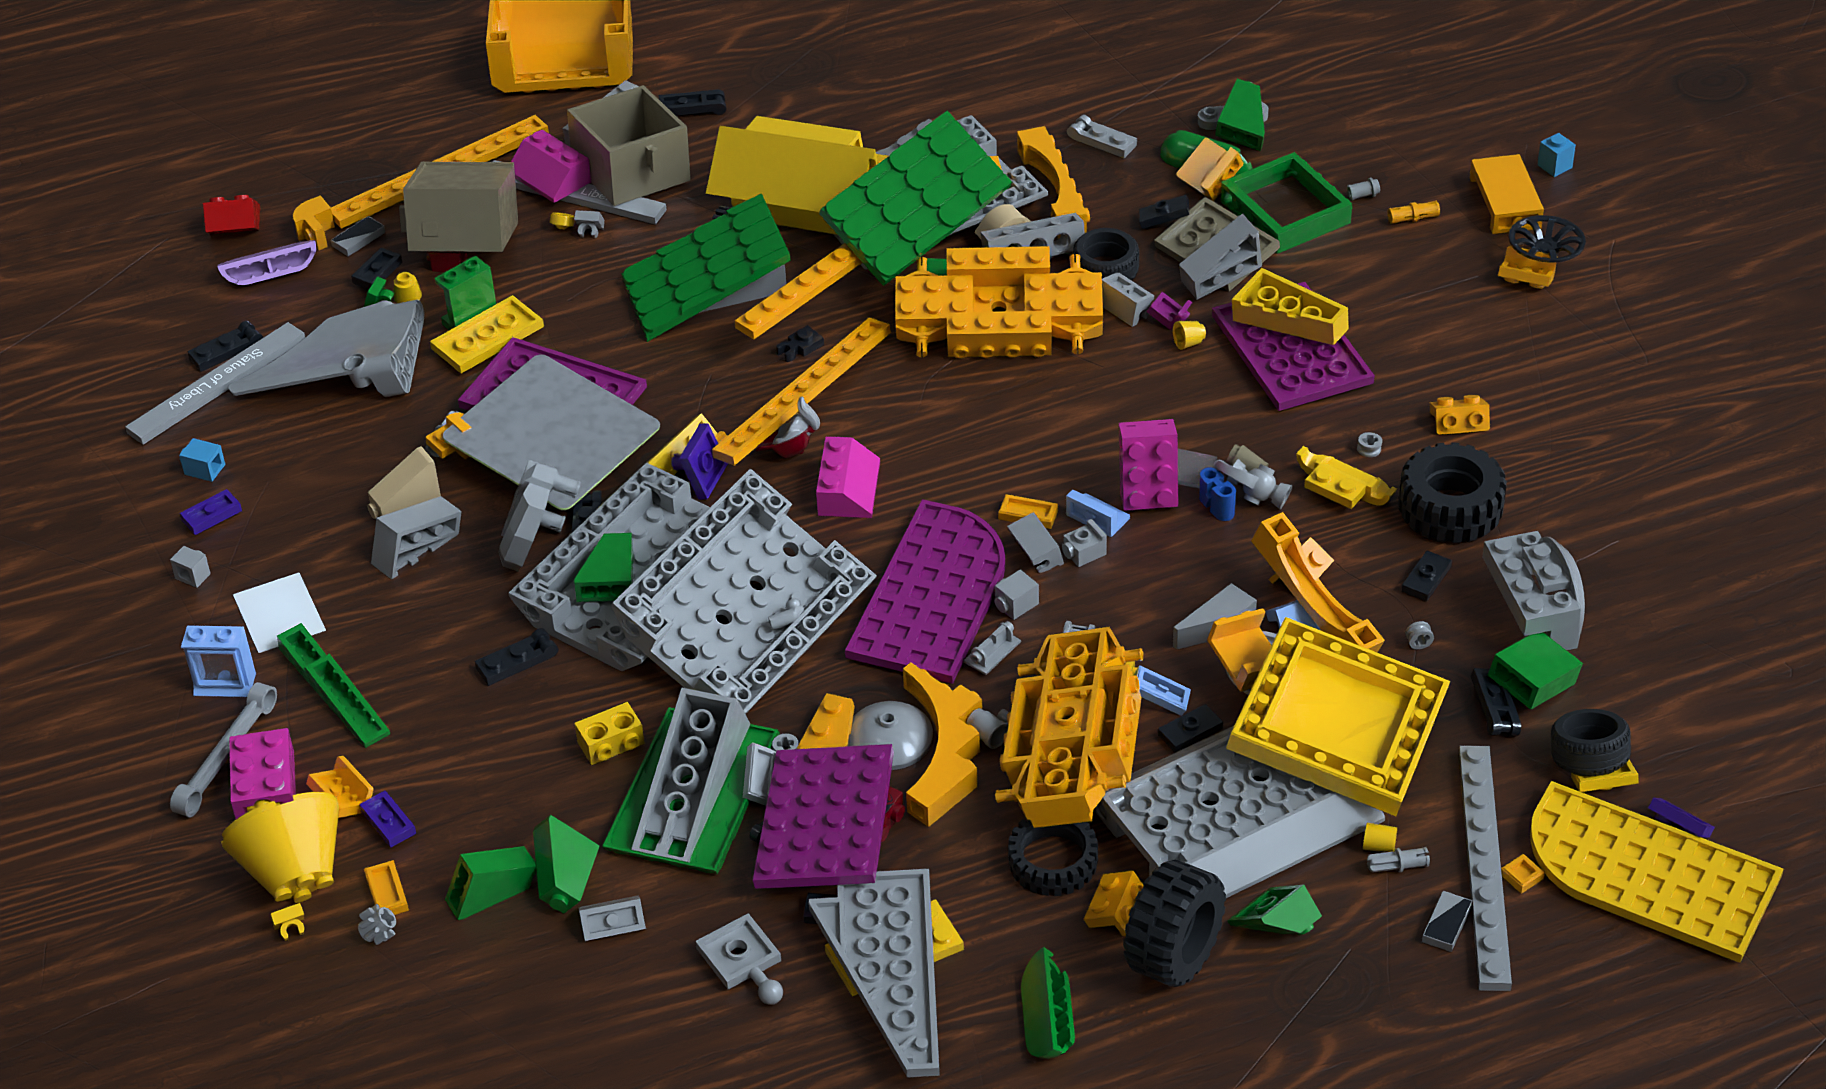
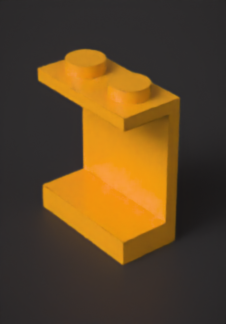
[1207,608,1272,692]

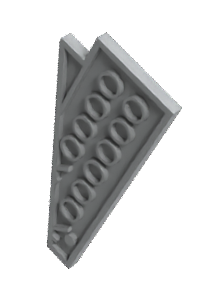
[809,869,940,1077]

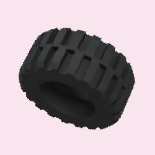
[1398,442,1507,544]
[1123,860,1226,987]

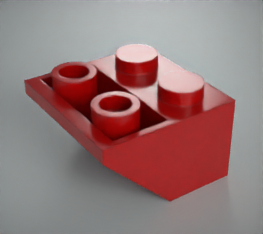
[203,195,260,235]

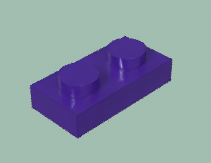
[180,489,242,535]
[359,791,416,848]
[1648,797,1715,838]

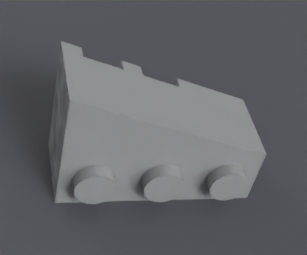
[1179,214,1262,299]
[371,496,462,579]

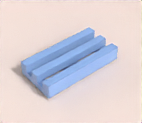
[1134,665,1191,716]

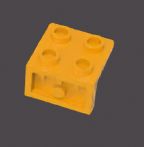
[1176,138,1244,202]

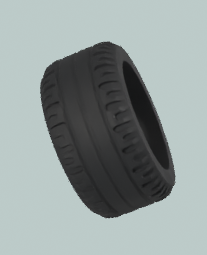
[1073,228,1139,281]
[1551,709,1631,776]

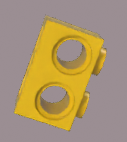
[574,702,645,765]

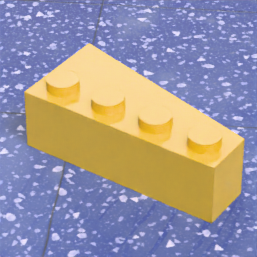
[1232,268,1349,345]

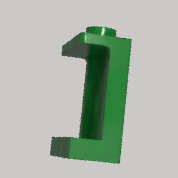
[435,256,496,330]

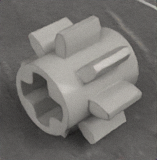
[358,904,396,945]

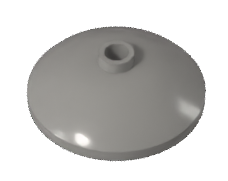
[848,701,933,770]

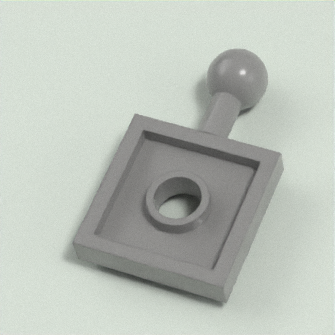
[695,913,783,1005]

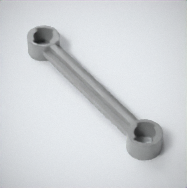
[170,682,277,817]

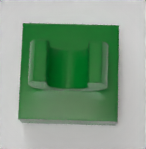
[364,276,394,307]

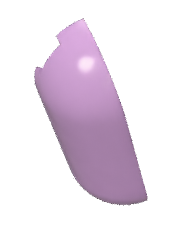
[217,240,316,285]

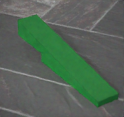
[277,623,390,748]

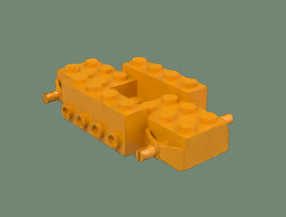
[895,246,1103,358]
[995,627,1143,828]

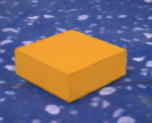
[1501,854,1545,894]

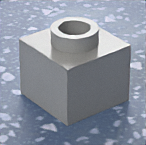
[170,546,211,588]

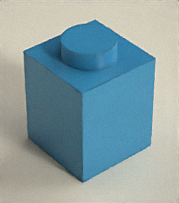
[1537,133,1576,177]
[179,438,226,482]

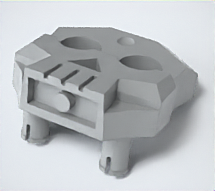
[498,460,581,571]

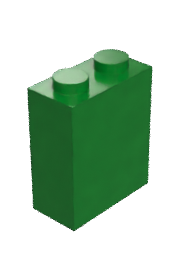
[1488,632,1583,709]

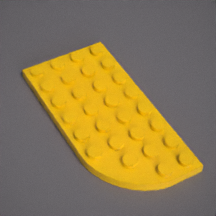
[1530,781,1784,963]

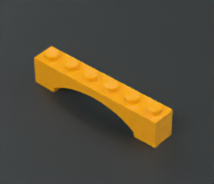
[1017,126,1090,238]
[1251,512,1385,653]

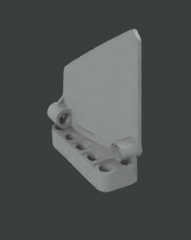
[228,299,424,397]

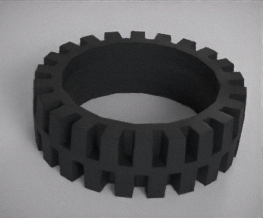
[1008,819,1098,896]

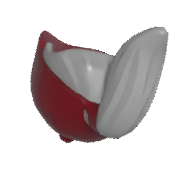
[755,396,820,459]

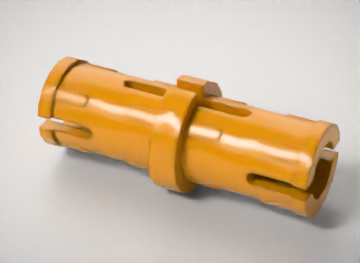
[1387,200,1440,224]

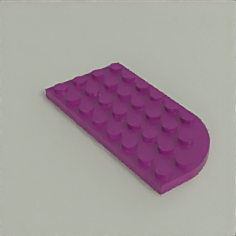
[845,499,1005,684]

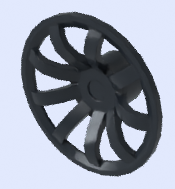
[1508,215,1586,263]

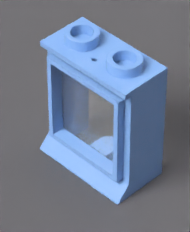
[181,626,256,697]

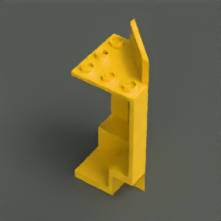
[706,116,888,235]

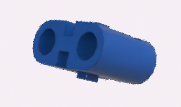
[1199,467,1236,521]

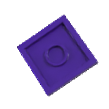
[671,423,728,500]

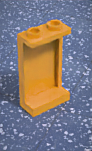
[1469,154,1544,234]

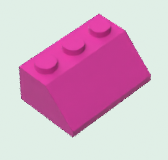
[511,129,591,203]
[816,437,880,518]

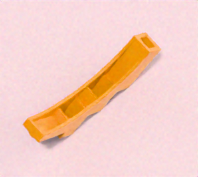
[903,662,982,827]

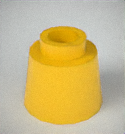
[394,272,422,303]
[1173,321,1206,350]

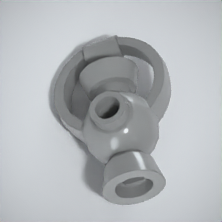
[1214,459,1292,510]

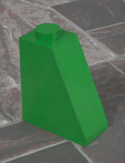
[1215,78,1265,151]
[574,533,634,602]
[533,815,600,913]
[445,846,537,920]

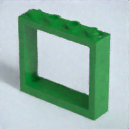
[1221,152,1353,254]

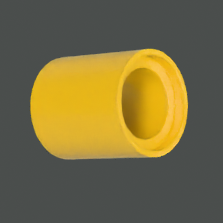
[1363,822,1397,853]

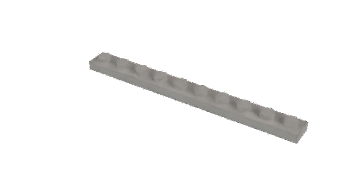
[1459,746,1512,991]

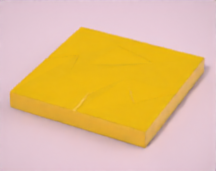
[1226,617,1450,816]

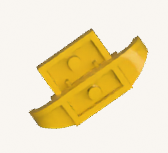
[1296,446,1397,509]

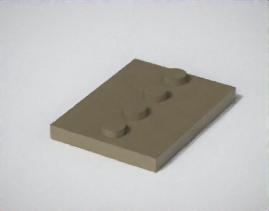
[1154,197,1280,292]

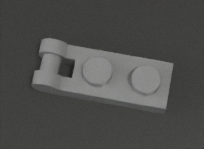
[1067,115,1137,158]

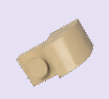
[975,204,1031,239]

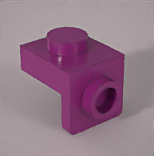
[1146,292,1192,331]

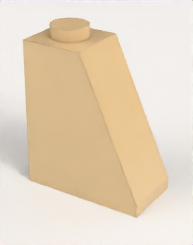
[367,446,441,519]

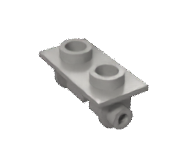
[964,621,1021,675]

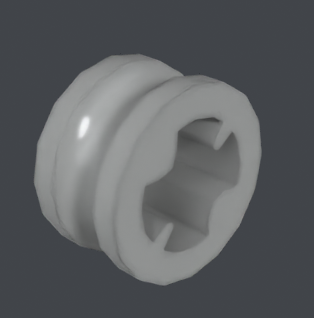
[1357,432,1382,457]
[1405,621,1434,649]
[772,734,798,751]

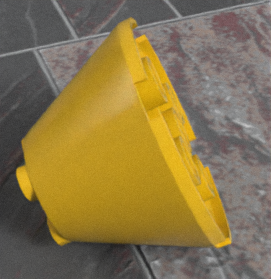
[221,792,339,903]

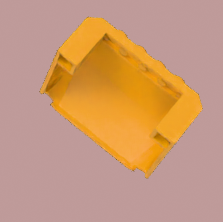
[486,0,633,93]

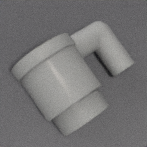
[966,708,1008,749]

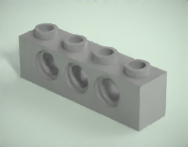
[981,213,1085,259]

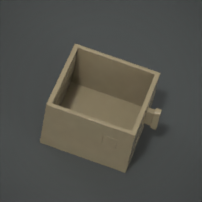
[567,85,691,206]
[399,162,518,252]

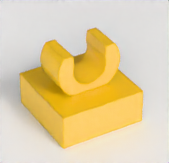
[270,903,304,941]

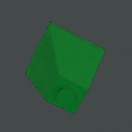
[1227,885,1322,935]

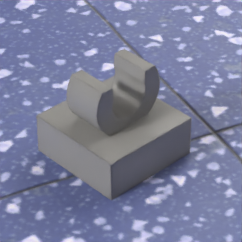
[574,210,605,238]

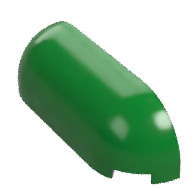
[1160,130,1252,176]
[1021,947,1075,1059]

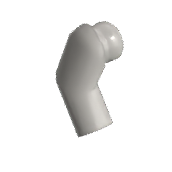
[768,598,804,630]

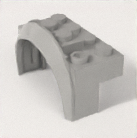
[1482,531,1585,650]

